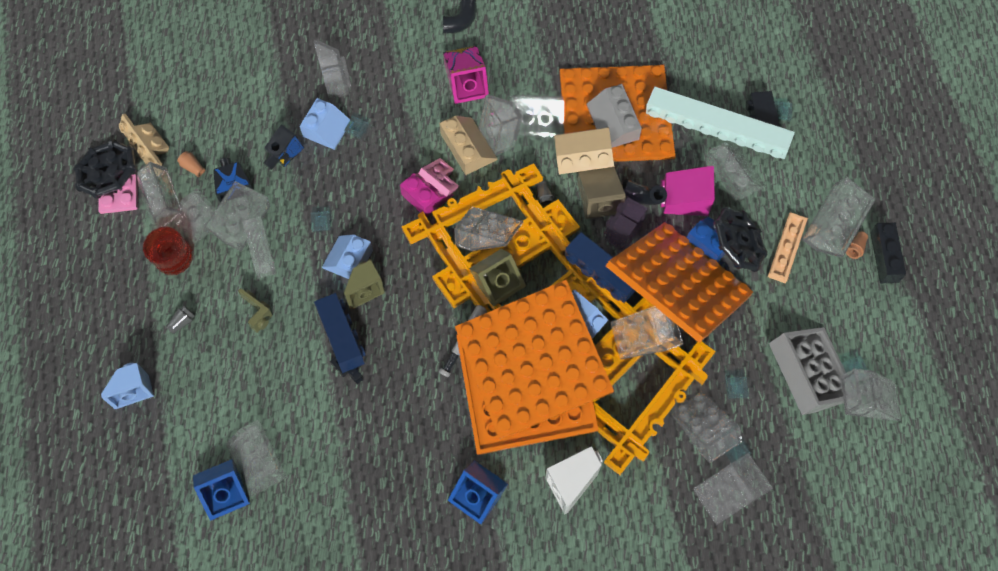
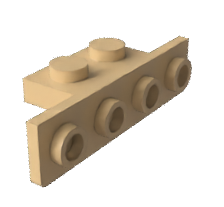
[119,114,169,176]

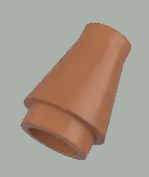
[177,151,205,177]
[845,232,868,259]

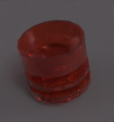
[143,227,193,275]

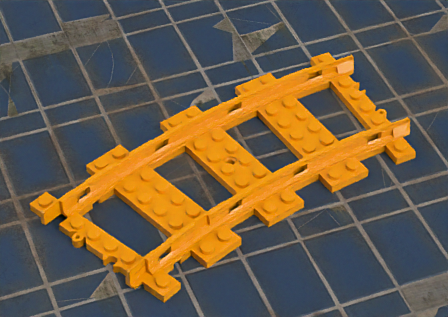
[402,163,716,475]

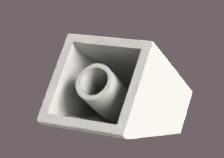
[545,446,602,515]

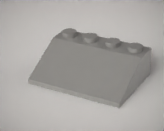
[769,327,858,415]

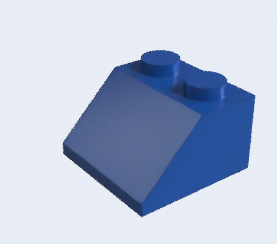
[687,217,727,262]
[193,459,250,521]
[447,460,508,524]

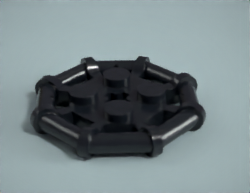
[73,139,137,199]
[713,207,768,272]

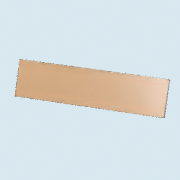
[767,212,808,283]

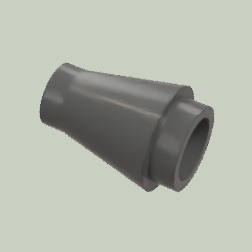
[536,181,555,208]
[166,305,195,334]

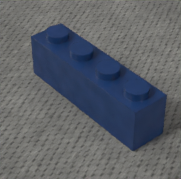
[565,233,635,303]
[314,293,366,373]

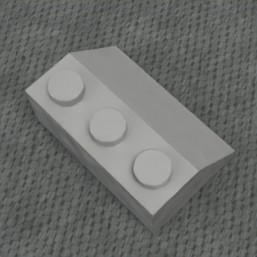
[587,84,642,148]

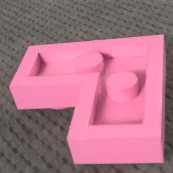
[418,158,459,197]
[99,174,138,214]

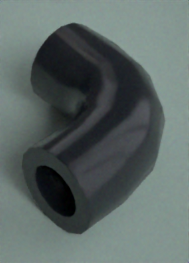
[443,0,477,33]
[621,179,667,205]

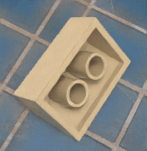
[439,116,498,175]
[554,127,614,174]

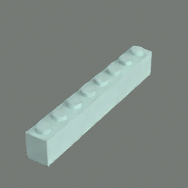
[646,87,795,159]

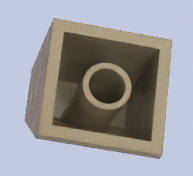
[577,167,626,219]

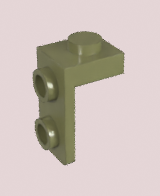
[238,288,273,333]

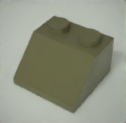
[469,248,526,306]
[344,260,385,310]

